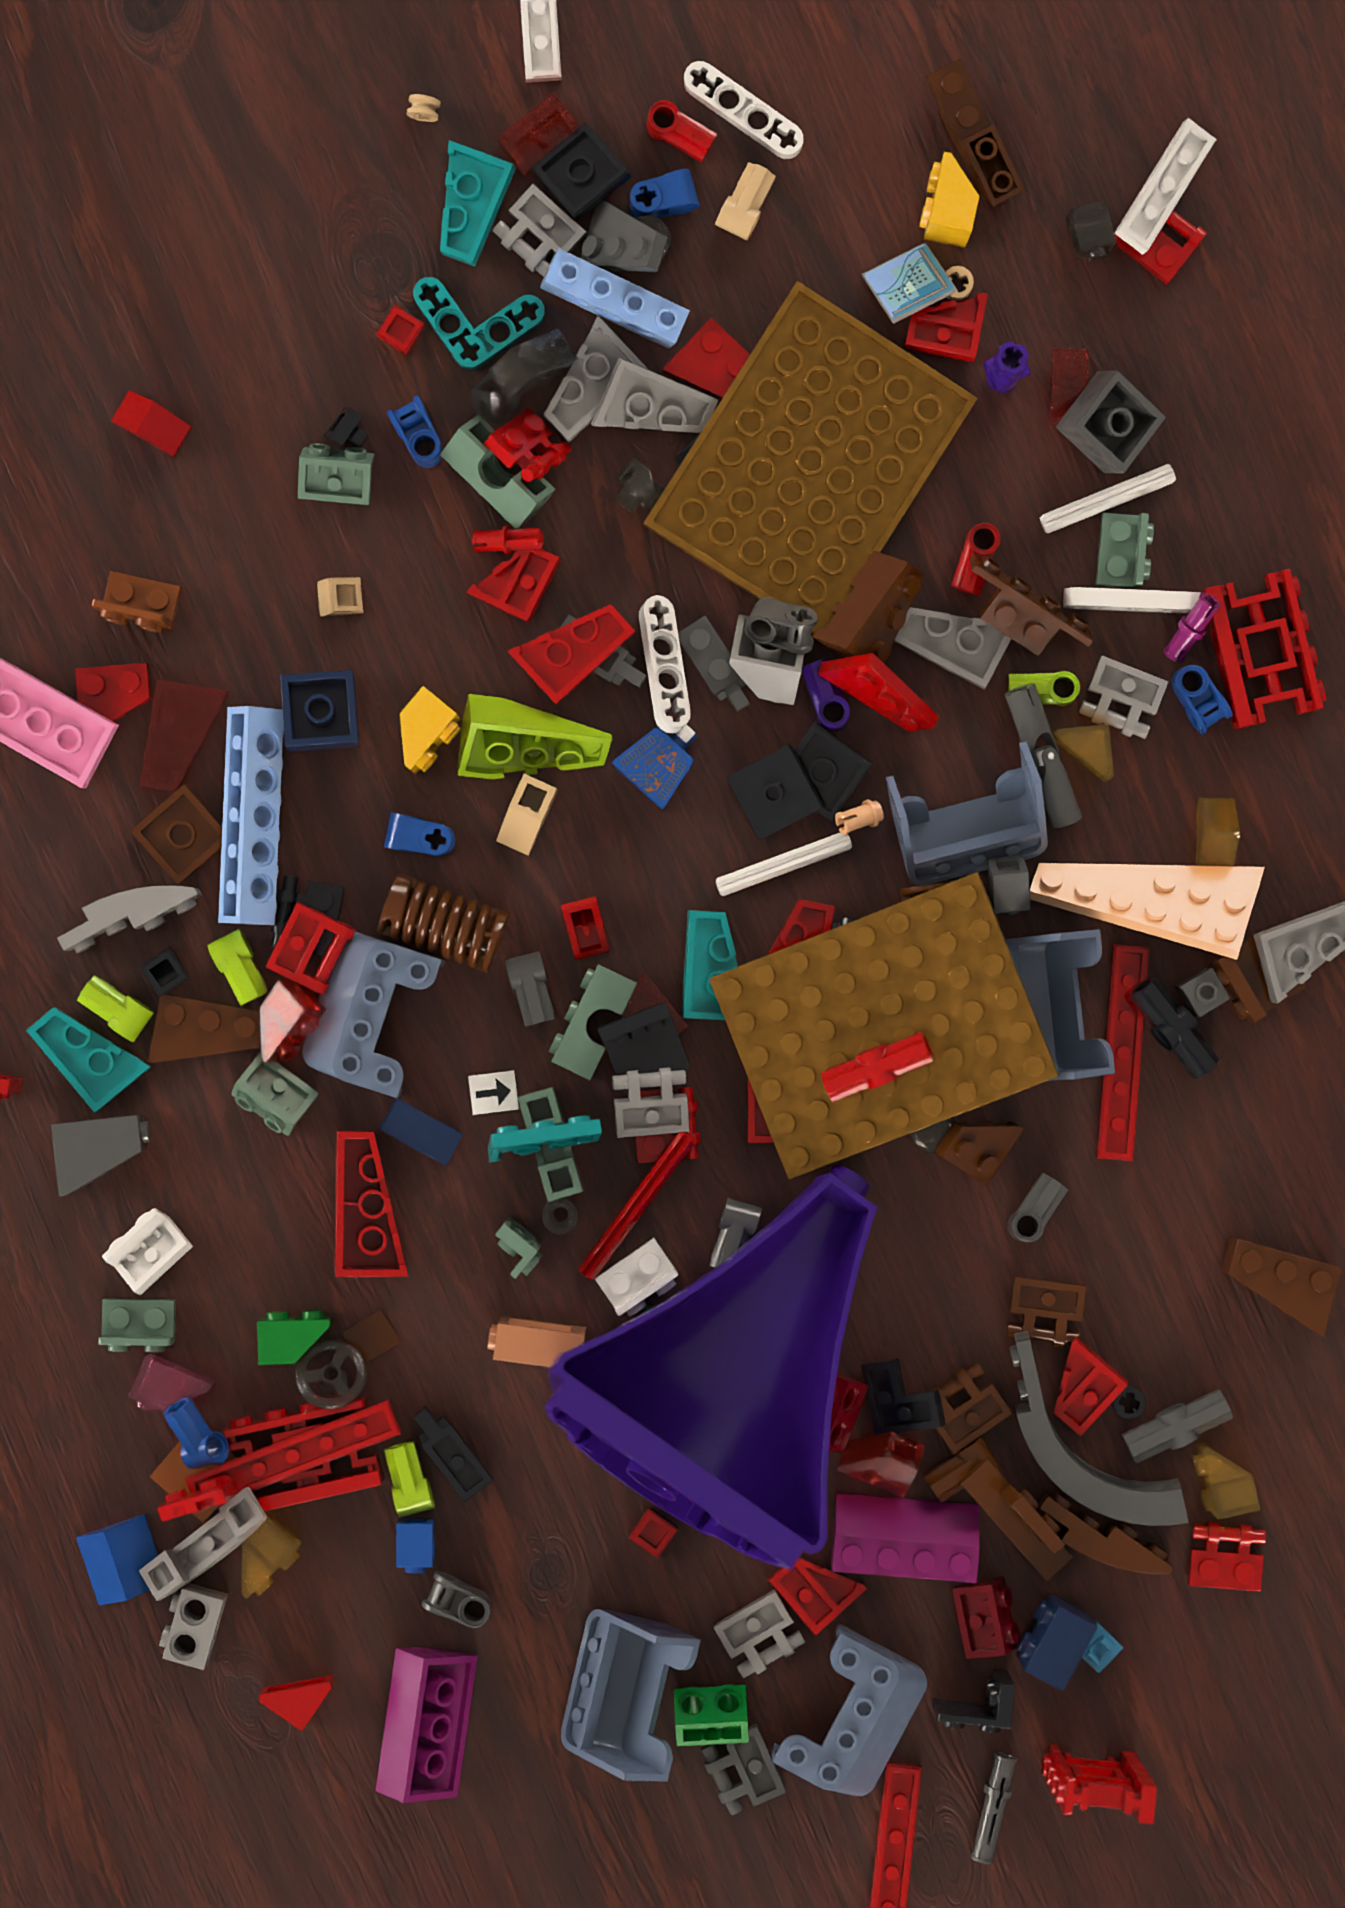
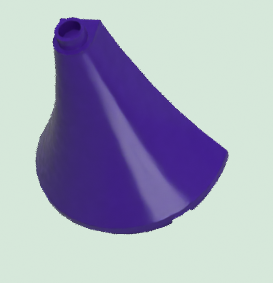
[545,1165,878,1569]

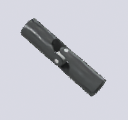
[1005,683,1082,828]

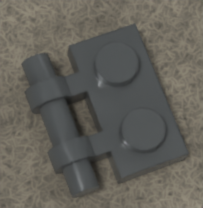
[701,1723,786,1815]

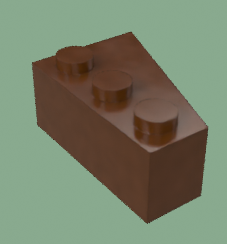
[812,551,924,663]
[1221,1236,1343,1337]

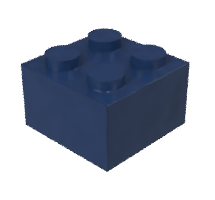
[280,670,360,752]
[1015,1593,1098,1691]

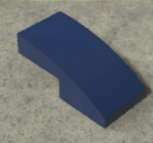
[379,1098,464,1166]

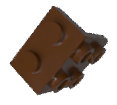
[1211,927,1307,1023]

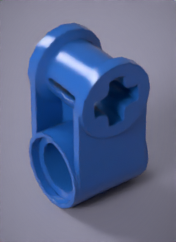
[629,169,700,222]
[386,395,443,468]
[1171,665,1233,735]
[384,812,456,856]

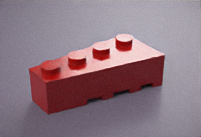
[334,1129,408,1277]

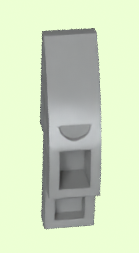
[57,886,202,954]

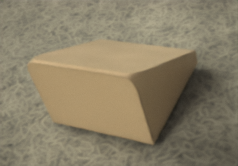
[317,577,363,617]

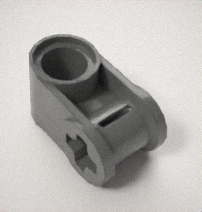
[745,597,818,654]
[421,1571,493,1628]

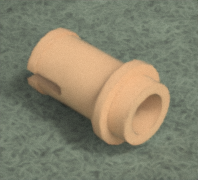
[835,799,883,835]

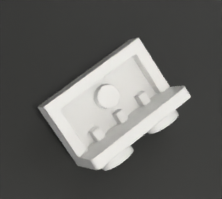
[102,1208,193,1295]

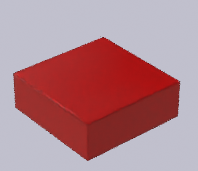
[376,305,426,356]
[628,1507,679,1559]

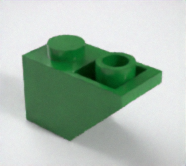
[257,1310,333,1365]

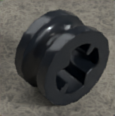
[1111,1385,1145,1419]

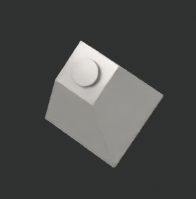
[729,614,804,705]

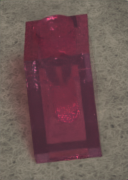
[128,1353,216,1413]

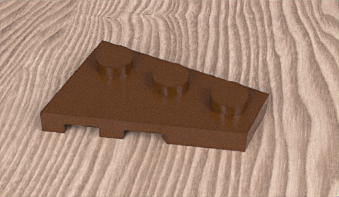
[148,994,268,1064]

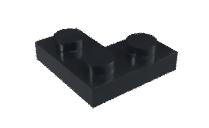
[861,1358,946,1436]

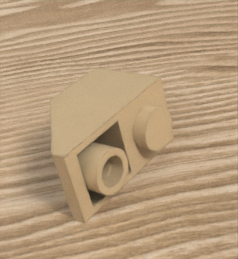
[496,774,558,856]

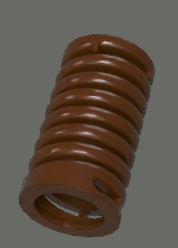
[377,873,510,974]

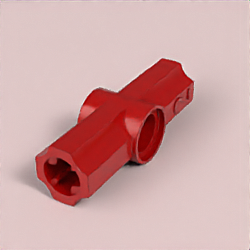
[820,1031,934,1102]

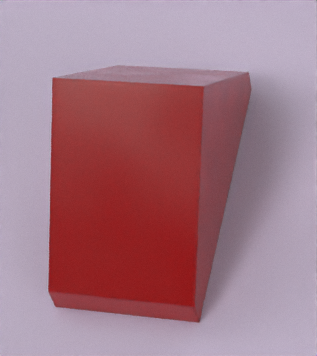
[111,390,192,458]
[561,896,610,960]
[259,1675,335,1731]

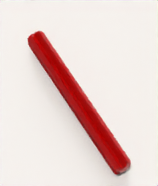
[579,1132,695,1280]

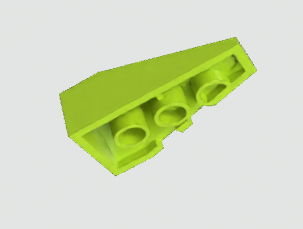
[457,694,612,780]

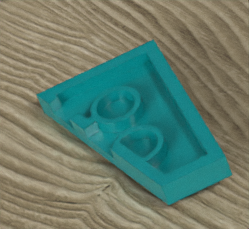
[440,140,516,267]
[681,910,738,1020]
[26,1007,152,1113]
[487,1116,602,1163]

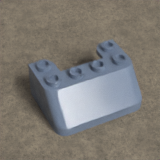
[1005,929,1115,1081]
[303,932,445,1098]
[561,1609,701,1782]
[770,1622,927,1796]

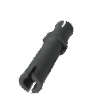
[970,1752,1017,1864]

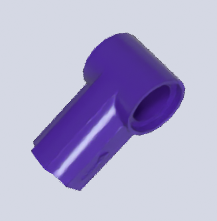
[801,658,850,732]

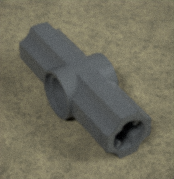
[1121,1389,1233,1464]

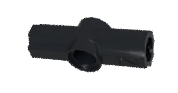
[1129,976,1219,1079]

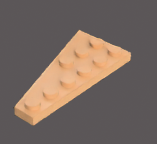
[1029,863,1265,960]

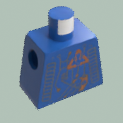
[612,724,698,811]

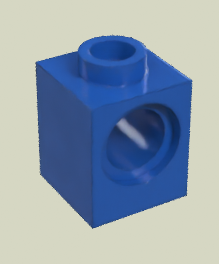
[396,1518,435,1573]

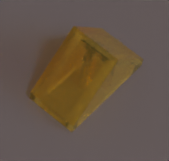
[1053,724,1114,782]
[1196,798,1240,866]

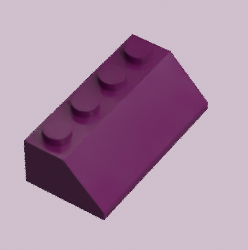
[830,1493,980,1583]
[375,1647,478,1803]

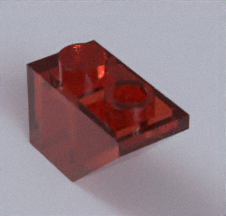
[260,980,326,1063]
[837,1432,925,1498]

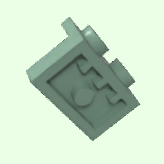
[298,443,375,505]
[1095,513,1154,589]
[231,1051,319,1136]
[495,1216,543,1279]
[98,1298,176,1352]

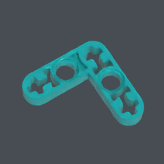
[413,277,545,371]

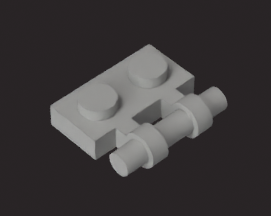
[493,184,586,277]
[1078,656,1169,739]
[613,1067,689,1138]
[713,1589,806,1678]

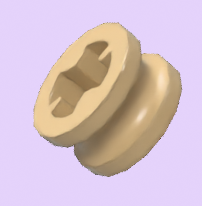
[406,94,441,122]
[946,266,974,302]

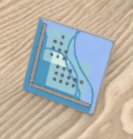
[862,242,957,324]

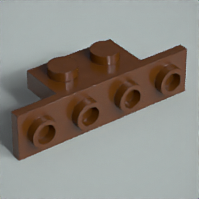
[970,553,1093,656]
[959,1457,1073,1581]

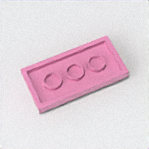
[0,658,119,788]

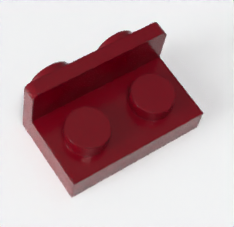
[952,1576,1019,1659]

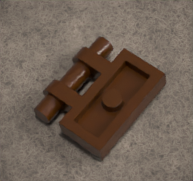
[1006,1276,1087,1348]
[931,1362,1013,1454]

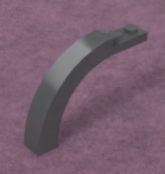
[1009,1331,1189,1526]

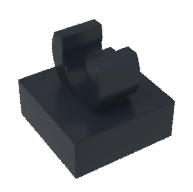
[324,407,369,447]

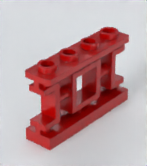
[1200,568,1326,731]
[222,1392,384,1511]
[1041,1744,1157,1824]

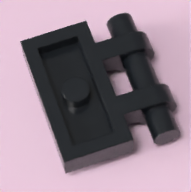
[270,876,345,956]

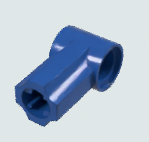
[163,1397,229,1469]

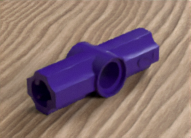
[983,341,1030,394]

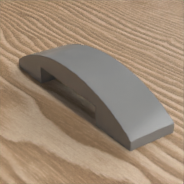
[139,1487,268,1601]

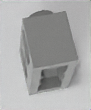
[159,1583,228,1670]

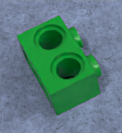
[674,1684,749,1747]

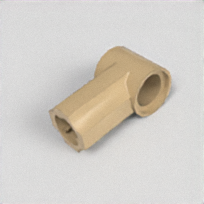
[715,162,776,241]

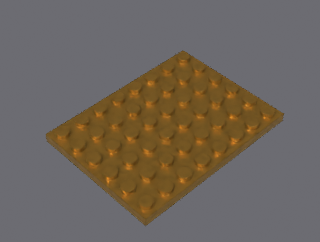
[643,281,978,634]
[709,872,1059,1179]

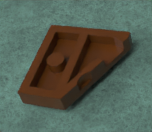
[934,1121,1024,1186]

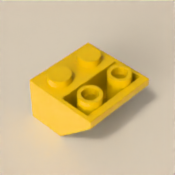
[919,152,979,248]
[400,686,461,775]

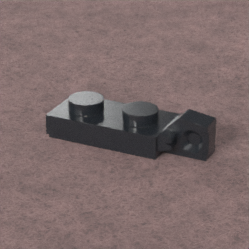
[414,1406,494,1502]

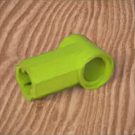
[1008,671,1080,706]
[207,928,269,1006]
[77,975,154,1042]
[384,1441,435,1518]

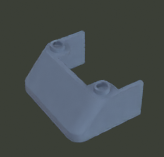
[886,742,1048,886]

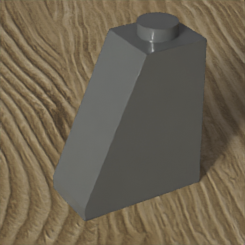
[51,1114,151,1196]

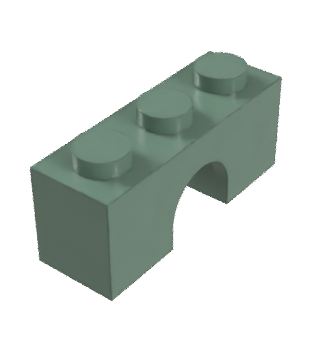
[440,414,556,529]
[548,964,637,1080]
[518,1086,584,1202]

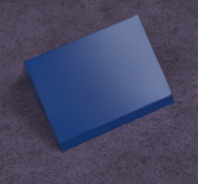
[76,1513,159,1605]

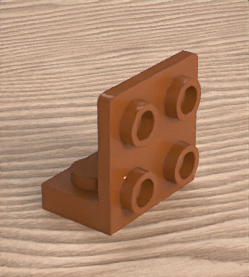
[91,571,182,633]

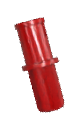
[472,525,544,554]

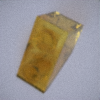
[1193,1443,1260,1520]
[241,1512,302,1599]

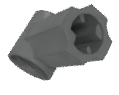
[505,950,555,1026]
[1007,1172,1069,1242]
[710,1198,762,1268]

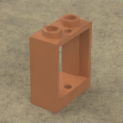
[487,1316,586,1367]

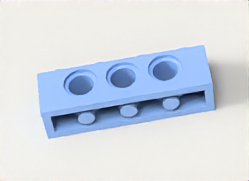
[540,248,690,349]

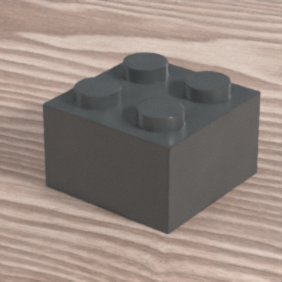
[1056,370,1166,474]

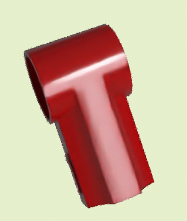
[646,100,717,163]
[950,523,1001,596]

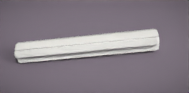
[1040,464,1176,533]
[716,833,852,896]

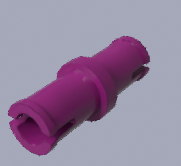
[1164,593,1221,663]

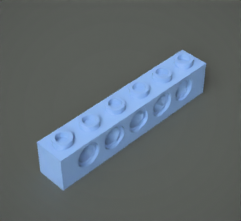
[218,706,284,925]

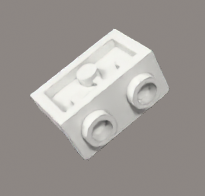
[595,1237,678,1317]

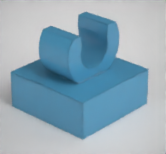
[1082,1620,1123,1673]

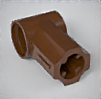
[923,1436,1000,1503]

